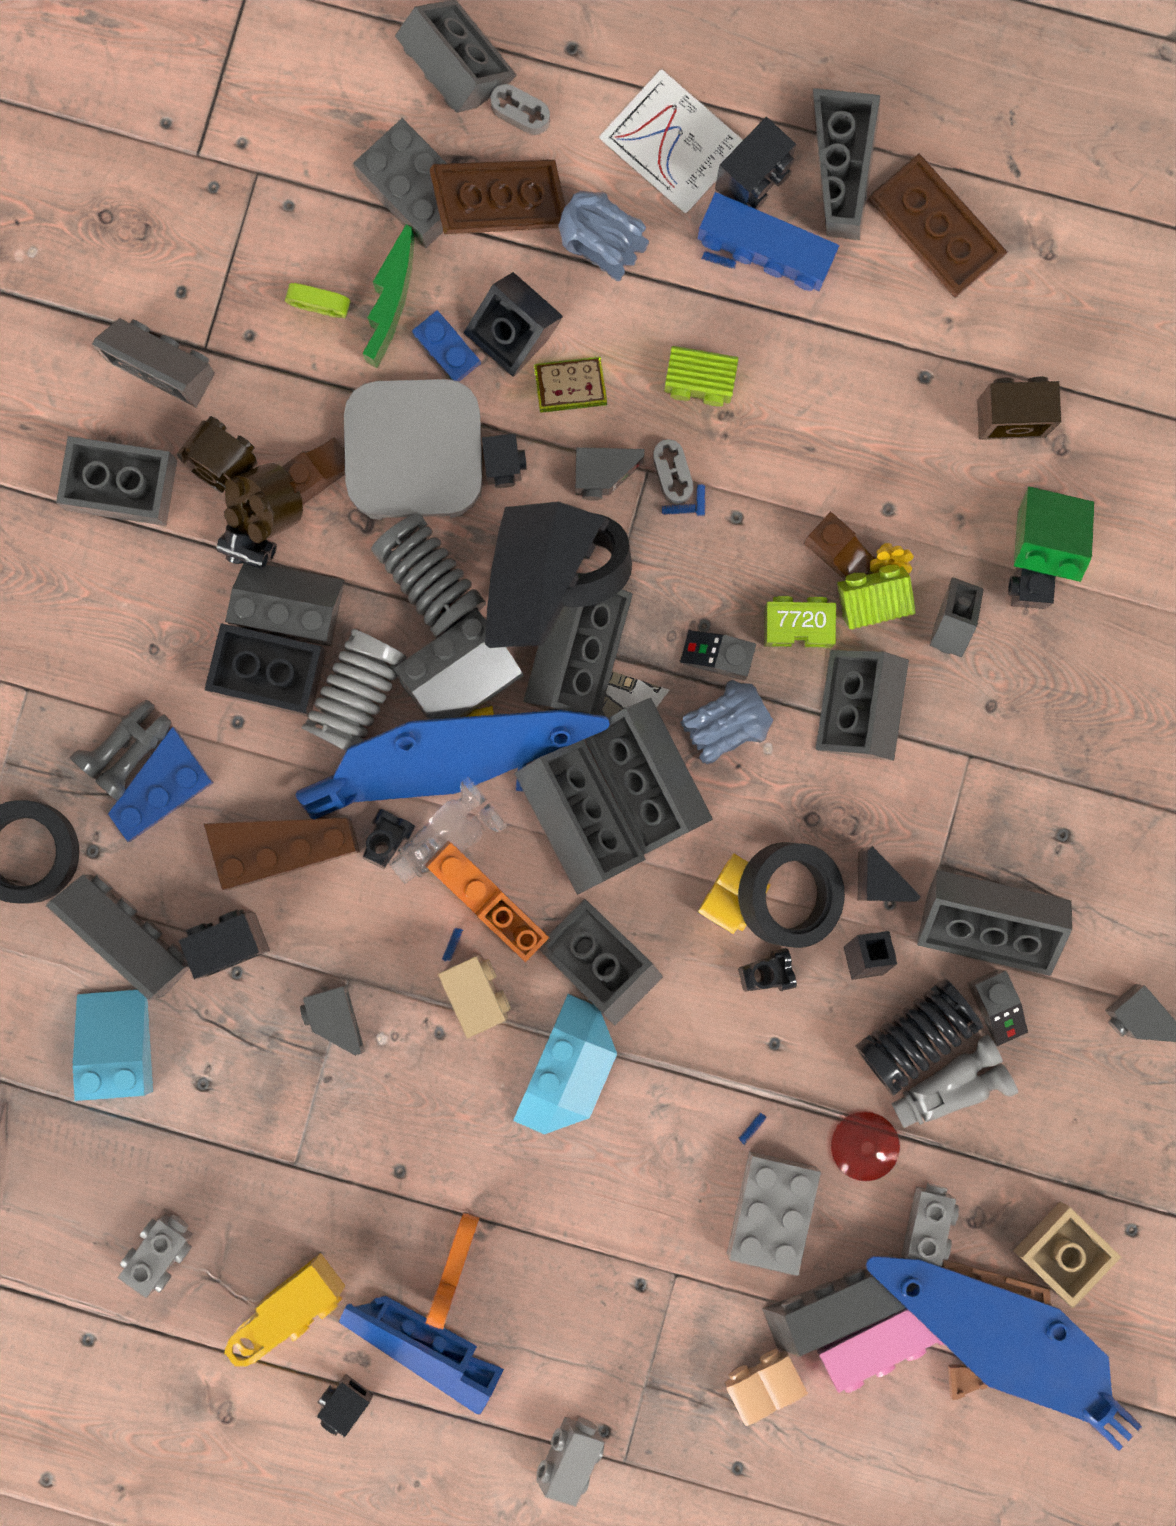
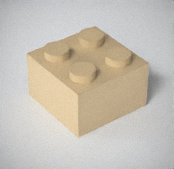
[438,955,511,1039]
[1013,1201,1121,1308]

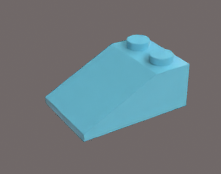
[73,990,153,1101]

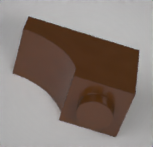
[282,437,345,505]
[803,511,875,580]

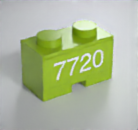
[764,596,836,648]

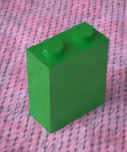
[1013,486,1095,582]

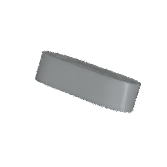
[491,84,550,135]
[653,439,693,505]

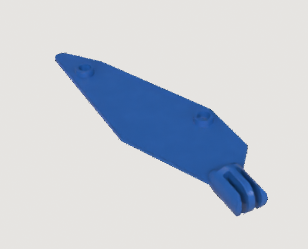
[295,710,609,819]
[866,1256,1142,1451]

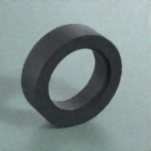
[561,513,632,607]
[0,800,80,904]
[738,842,845,948]

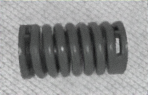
[371,513,486,638]

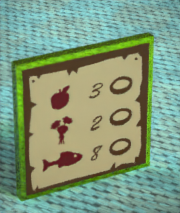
[534,357,608,413]

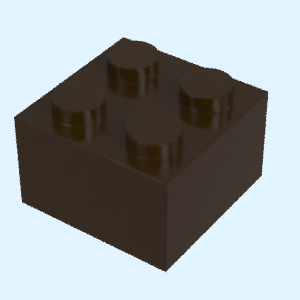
[977,376,1061,440]

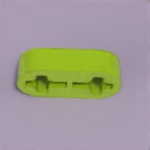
[285,283,351,318]

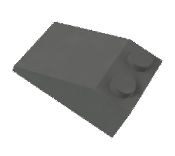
[539,899,663,1026]

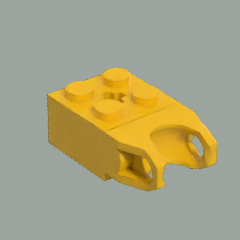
[224,1253,346,1367]

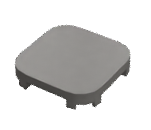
[344,379,483,520]

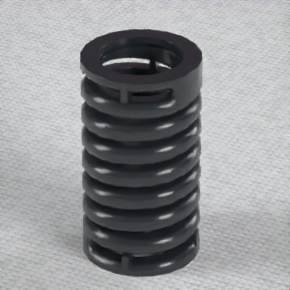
[855,978,984,1096]

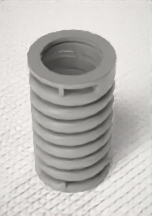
[302,629,407,750]

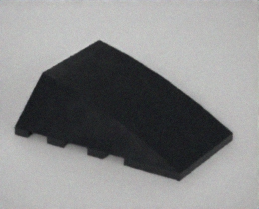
[485,501,609,648]

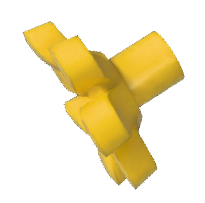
[870,543,914,574]

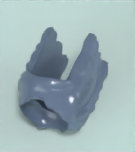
[558,191,649,281]
[680,680,773,764]

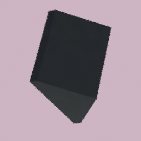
[857,846,921,902]

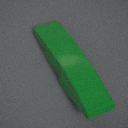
[362,224,415,369]

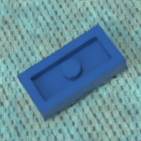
[412,310,481,382]

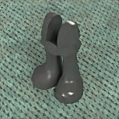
[70,700,172,801]

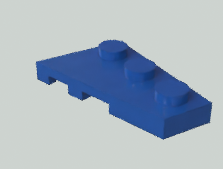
[108,727,214,842]

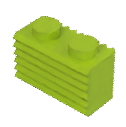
[664,346,739,407]
[837,565,916,630]

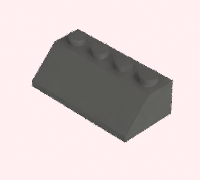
[523,573,633,715]
[585,698,713,855]
[514,740,646,895]
[917,870,1072,976]
[46,874,190,1000]

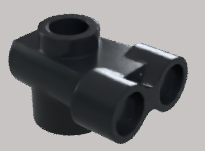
[217,525,277,570]
[362,809,415,869]
[738,948,797,992]

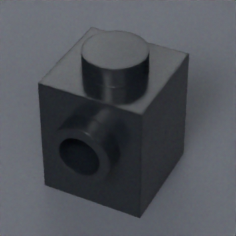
[482,433,527,488]
[1008,568,1056,609]
[843,931,898,980]
[317,1374,374,1438]

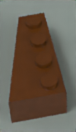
[204,818,360,890]

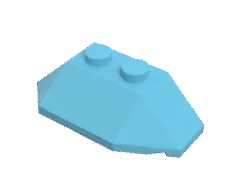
[513,994,617,1135]

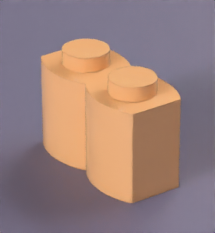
[725,1349,808,1426]

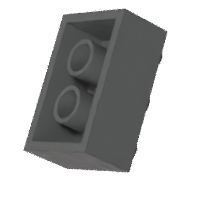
[353,118,447,248]
[56,436,178,526]

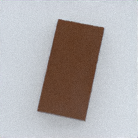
[867,153,1008,298]
[429,159,566,235]

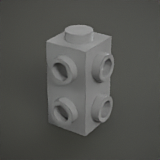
[901,1183,959,1267]
[118,1214,193,1298]
[536,1417,605,1506]

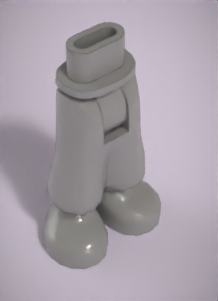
[892,1035,1019,1128]

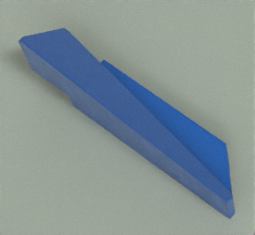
[339,1296,504,1415]

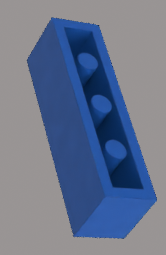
[697,192,839,292]

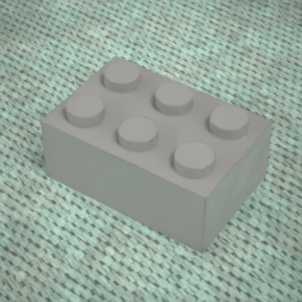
[727,1151,821,1276]

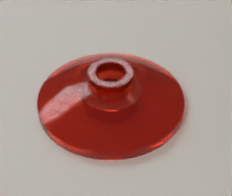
[831,1111,900,1181]

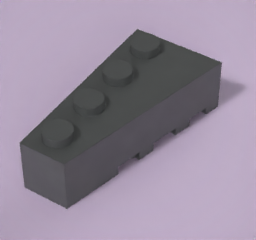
[813,88,880,240]
[762,1255,916,1357]

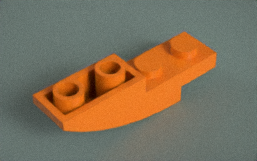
[425,841,549,962]

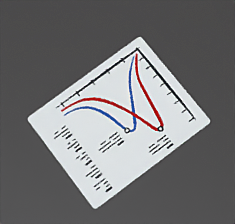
[599,70,743,213]

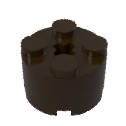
[177,416,257,493]
[224,463,303,543]

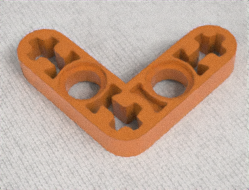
[426,1212,479,1329]

